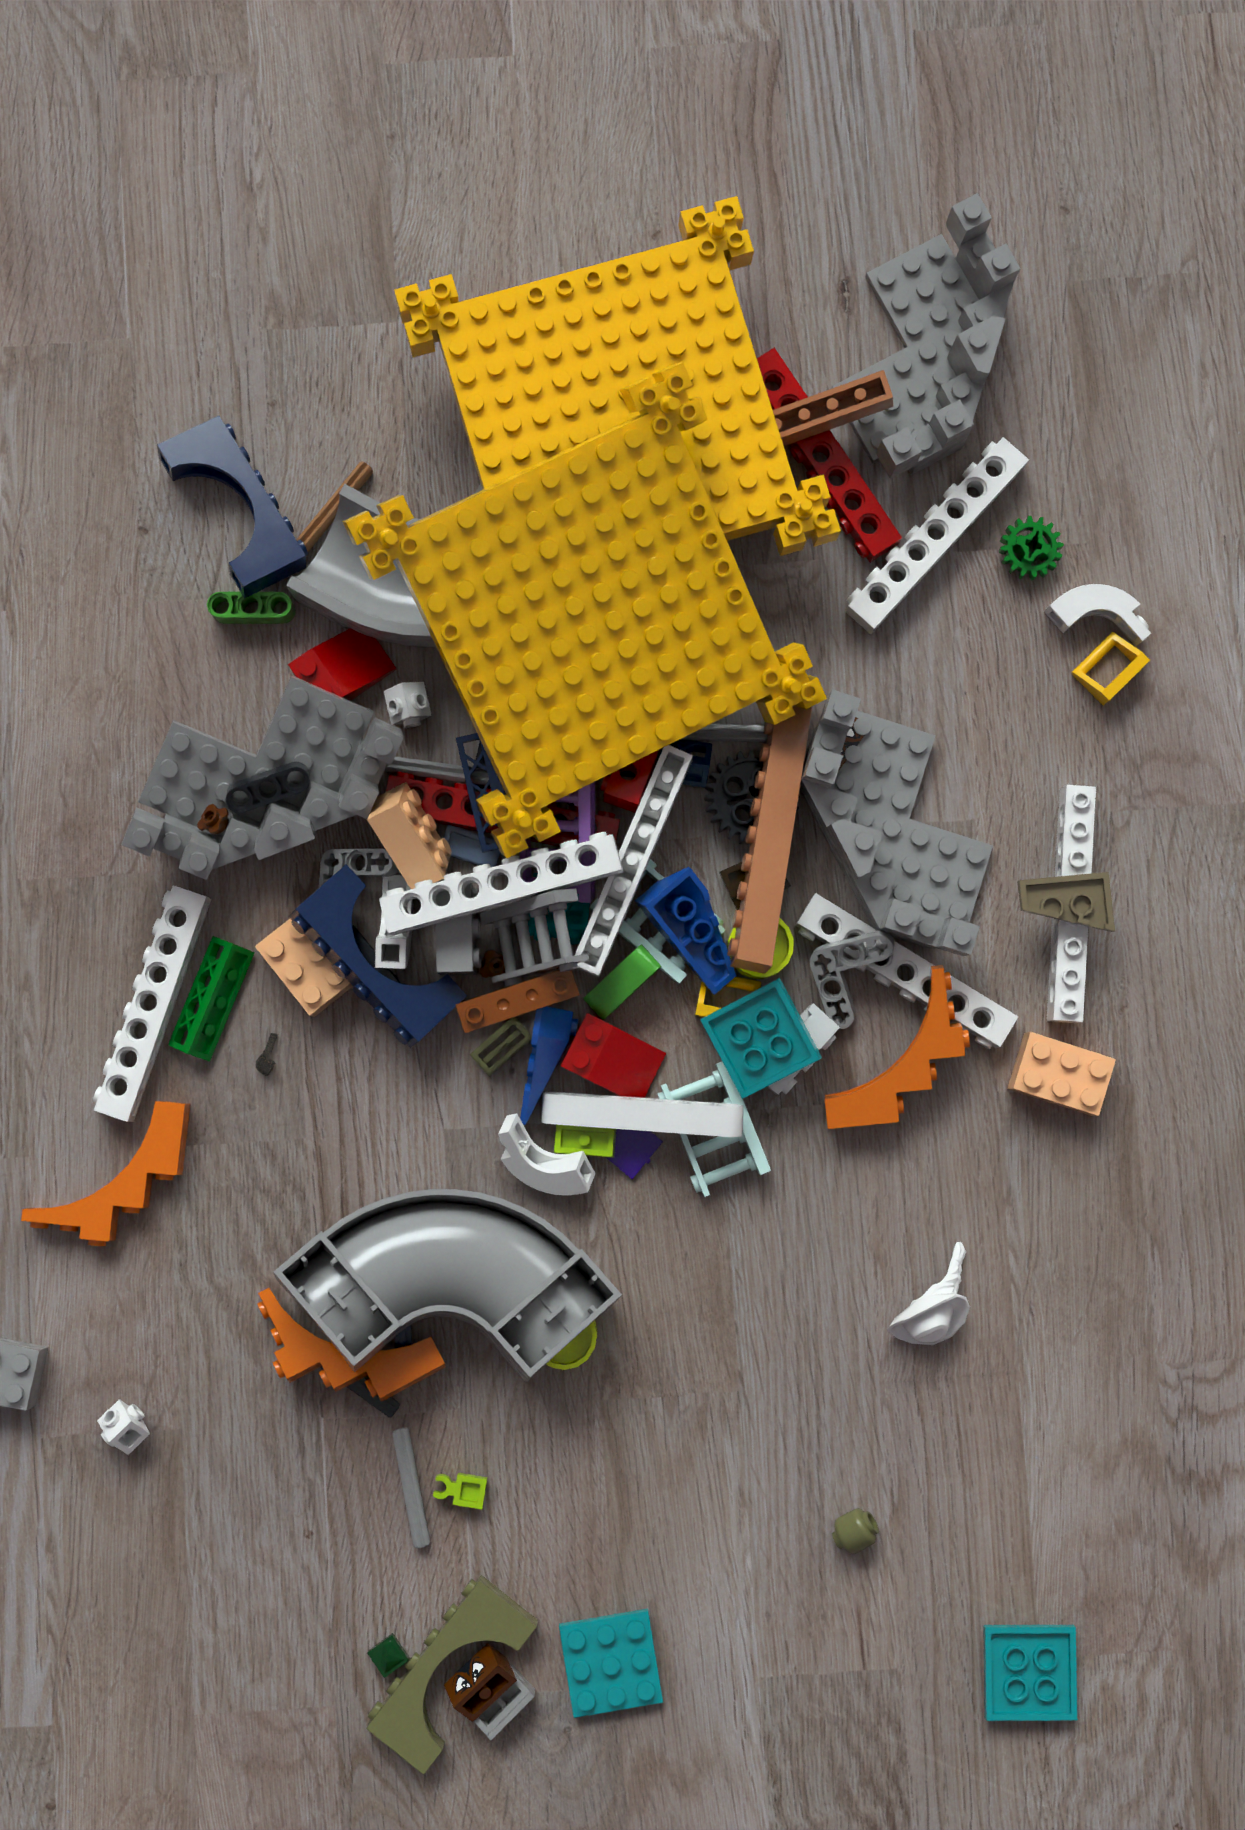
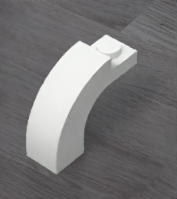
[1044,584,1151,646]
[375,875,414,969]
[498,1113,595,1196]

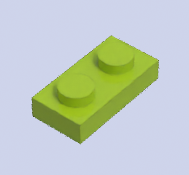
[554,1124,617,1158]

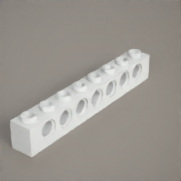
[845,437,1029,635]
[574,745,693,977]
[1047,785,1096,1023]
[379,832,624,936]
[93,885,212,1122]
[795,893,1018,1049]

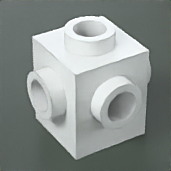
[384,682,431,728]
[97,1399,150,1455]

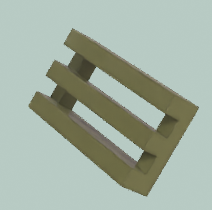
[470,1017,532,1077]

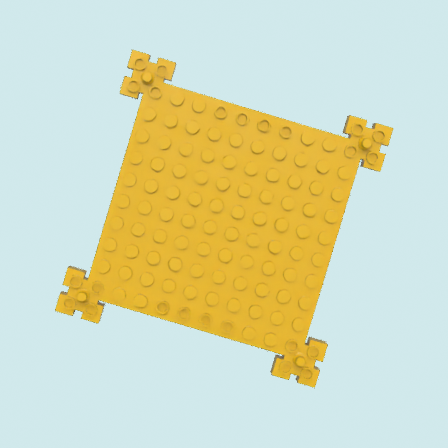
[394,196,841,556]
[342,362,827,858]

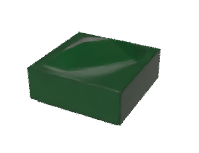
[367,1633,410,1678]

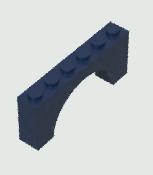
[157,416,308,599]
[289,864,467,1048]

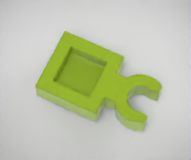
[433,1473,488,1510]

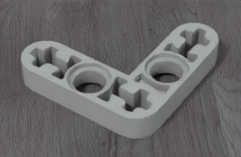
[319,848,398,888]
[810,931,895,1029]

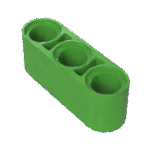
[207,592,296,624]
[583,944,662,1020]

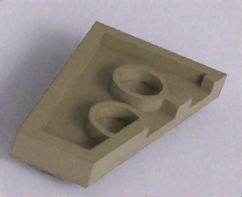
[1017,872,1115,932]

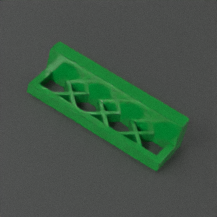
[168,936,255,1062]

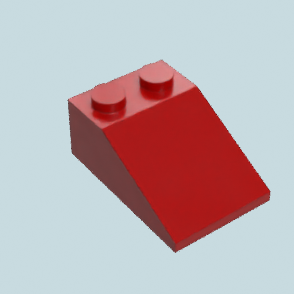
[288,628,397,701]
[561,1013,666,1098]

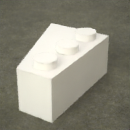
[767,1003,840,1095]

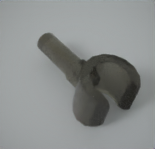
[255,1033,278,1076]

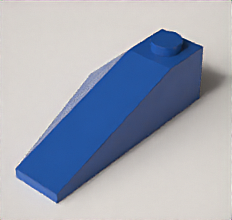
[635,867,736,995]
[520,1006,578,1125]

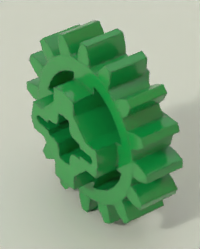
[999,516,1064,581]

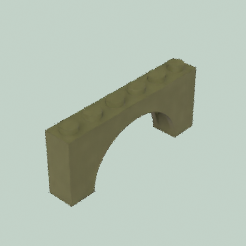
[366,1575,538,1775]

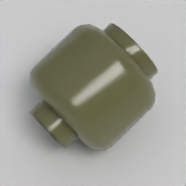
[832,1508,879,1554]

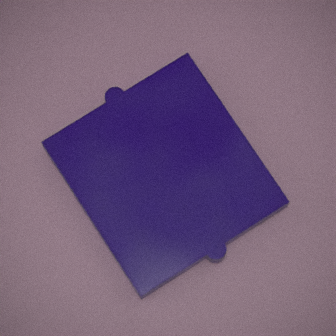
[606,1129,663,1179]

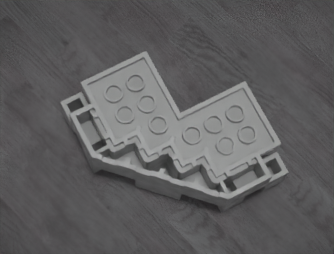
[832,193,1021,479]
[121,675,403,880]
[800,689,993,956]

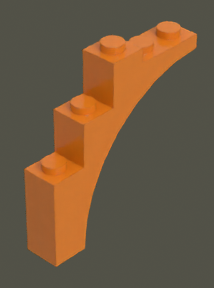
[825,965,970,1129]
[21,1101,190,1246]
[257,1288,446,1402]

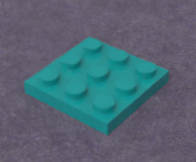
[700,978,822,1099]
[559,1608,663,1718]
[983,1625,1078,1721]

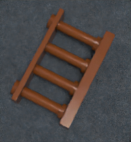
[456,970,580,1033]

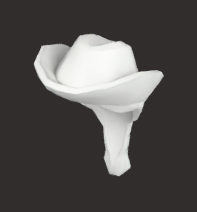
[887,1242,970,1345]

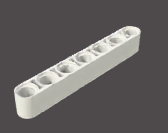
[541,1092,744,1137]

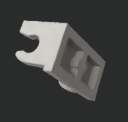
[474,1665,535,1740]

